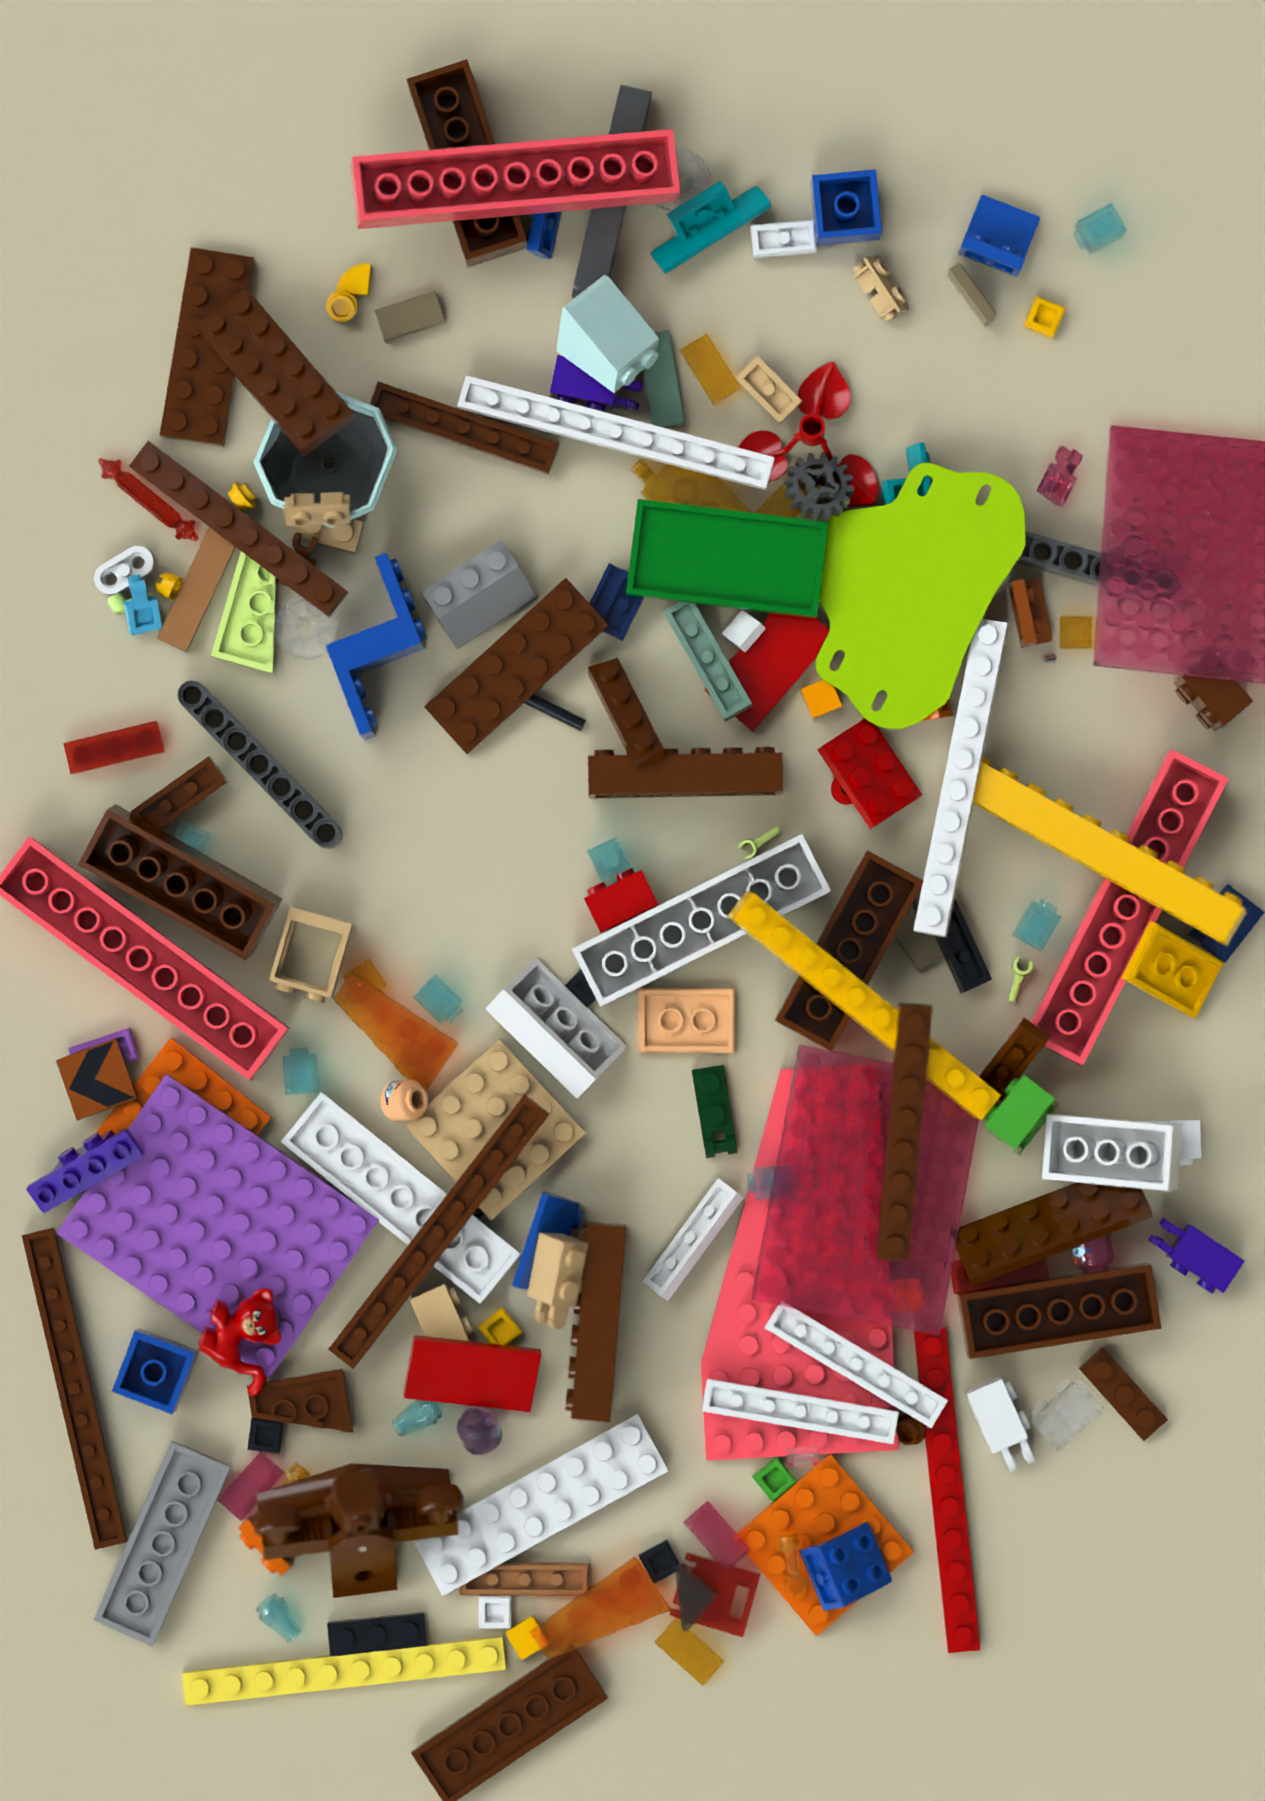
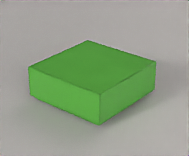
[752,1457,797,1502]

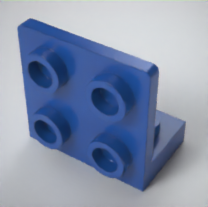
[958,195,1040,277]
[799,1522,892,1611]

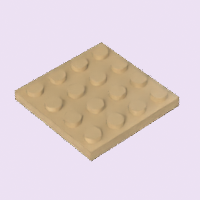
[405,1039,586,1221]

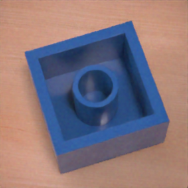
[810,169,882,246]
[111,1328,199,1414]

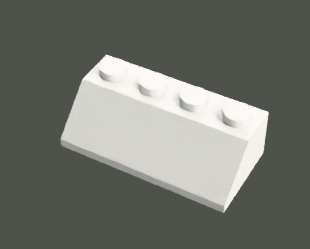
[485,957,628,1098]

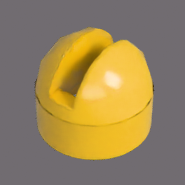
[155,573,183,601]

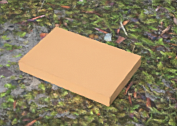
[638,988,735,1053]

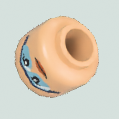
[380,1079,428,1122]

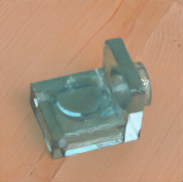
[747,1165,794,1200]

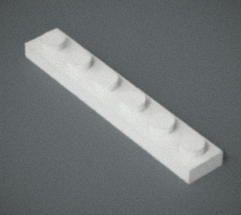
[764,1300,948,1428]
[702,1378,899,1444]

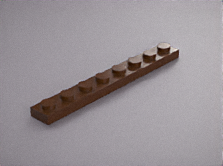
[129,441,349,618]
[876,1002,933,1261]

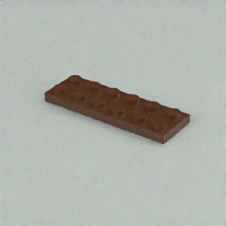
[160,247,255,447]
[195,288,356,456]
[424,578,610,754]
[949,1182,1153,1286]
[411,1643,608,1801]

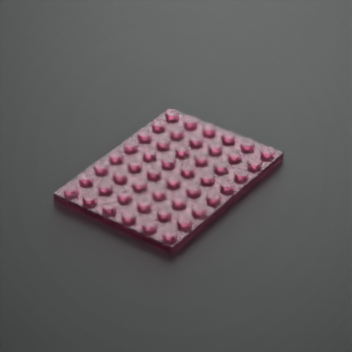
[1093,425,1265,684]
[751,1045,979,1336]

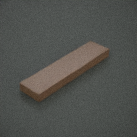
[157,527,236,653]
[460,1562,589,1596]

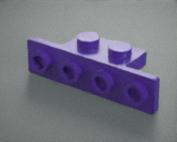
[26,1129,144,1213]

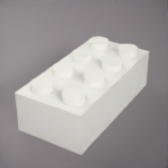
[1042,1113,1182,1191]

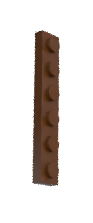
[370,381,559,475]

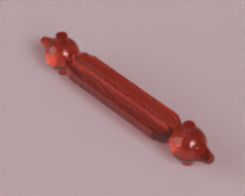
[98,458,199,542]

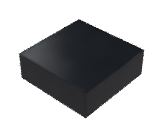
[565,969,596,1008]
[247,1418,284,1454]
[638,1539,682,1584]

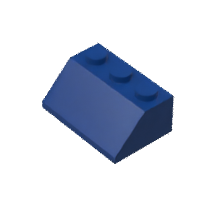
[512,1191,584,1290]

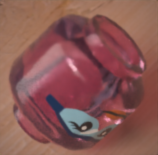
[1071,1234,1115,1273]

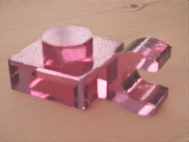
[1036,446,1083,507]

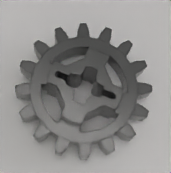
[783,452,854,522]

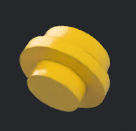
[326,290,358,323]
[228,481,257,512]

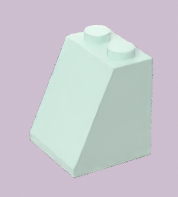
[556,275,659,393]

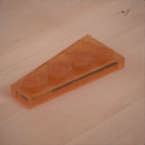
[333,972,458,1091]
[529,1556,672,1659]

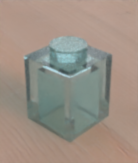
[1074,202,1127,255]
[587,837,630,881]
[1012,899,1062,951]
[413,974,464,1024]
[282,1048,320,1095]

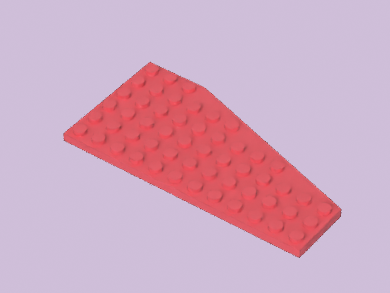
[701,1064,899,1461]

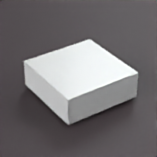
[722,610,766,652]
[479,1596,511,1629]

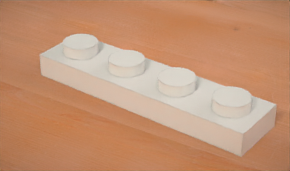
[642,1178,744,1301]

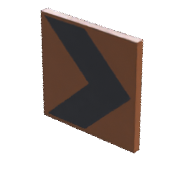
[56,1038,138,1121]

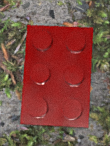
[817,718,922,830]

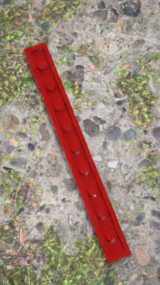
[913,1327,980,1653]

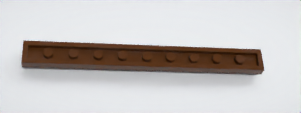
[328,1094,550,1369]
[22,1227,128,1550]

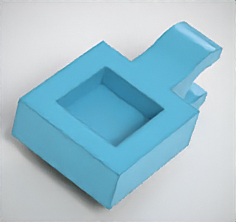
[123,574,162,635]

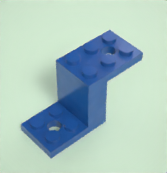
[325,553,427,740]

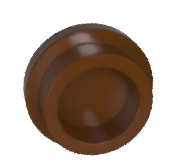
[895,1414,926,1445]

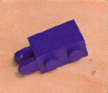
[550,355,643,412]
[1148,1218,1245,1294]

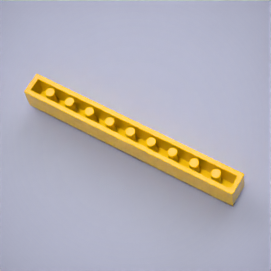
[974,756,1247,946]
[726,891,1001,1120]

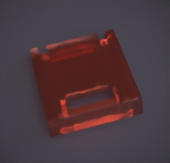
[669,1552,762,1637]

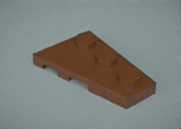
[247,1368,354,1433]

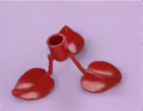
[738,362,878,507]

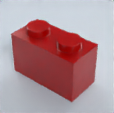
[584,868,658,933]

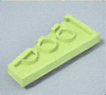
[211,551,277,674]

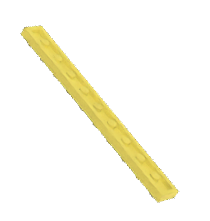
[182,1636,506,1706]

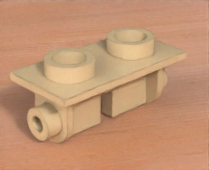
[852,256,909,322]
[284,492,351,527]

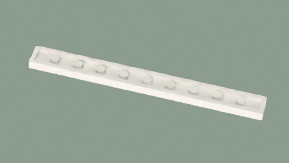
[457,375,775,490]
[914,619,1009,938]

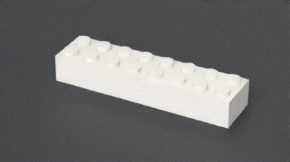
[572,834,831,1007]

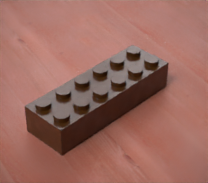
[406,59,527,268]
[588,747,783,799]
[78,804,283,960]
[774,850,923,1051]
[565,1221,626,1422]
[956,1263,1162,1359]

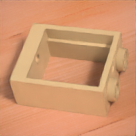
[269,906,354,1003]

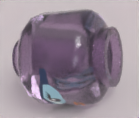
[456,1407,503,1455]

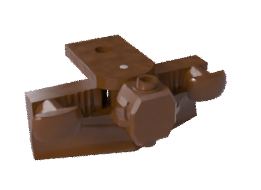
[252,1463,464,1598]

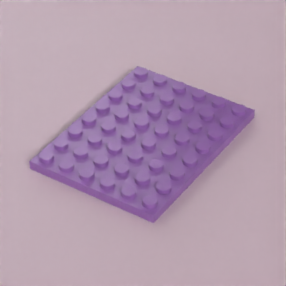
[57,1073,379,1378]

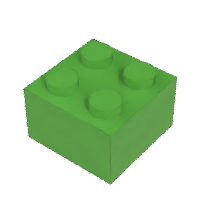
[984,1075,1059,1156]

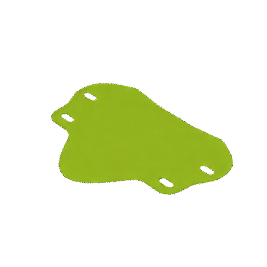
[816,463,1025,729]

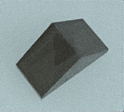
[675,1563,720,1631]

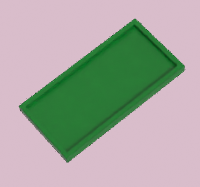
[626,499,829,619]

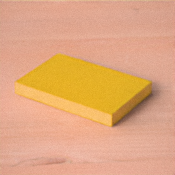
[1121,921,1224,1019]

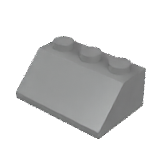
[421,540,537,649]

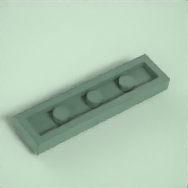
[663,602,753,722]

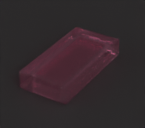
[217,1451,285,1521]
[683,1501,750,1572]

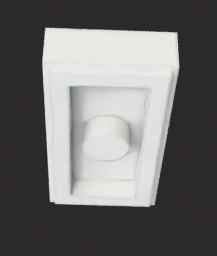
[750,219,817,259]

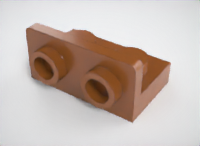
[1008,579,1052,648]

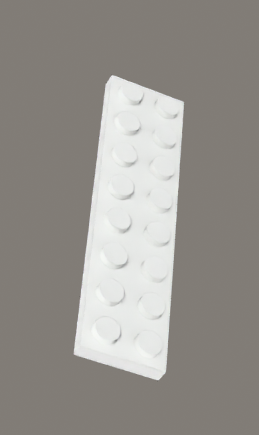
[281,1092,521,1304]
[413,1414,669,1596]

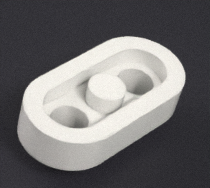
[94,546,155,596]

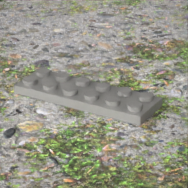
[94,1441,232,1646]

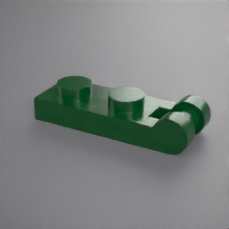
[692,1065,738,1159]

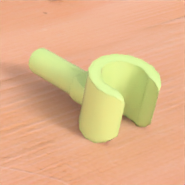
[107,592,153,614]
[738,827,780,859]
[1008,957,1033,1003]

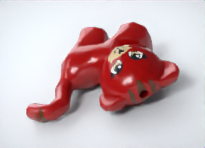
[198,1287,281,1396]

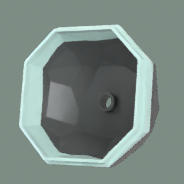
[253,391,398,528]

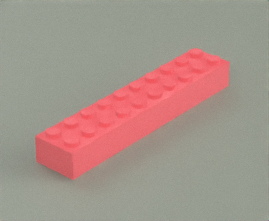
[350,129,680,229]
[1030,749,1229,1066]
[0,837,291,1080]

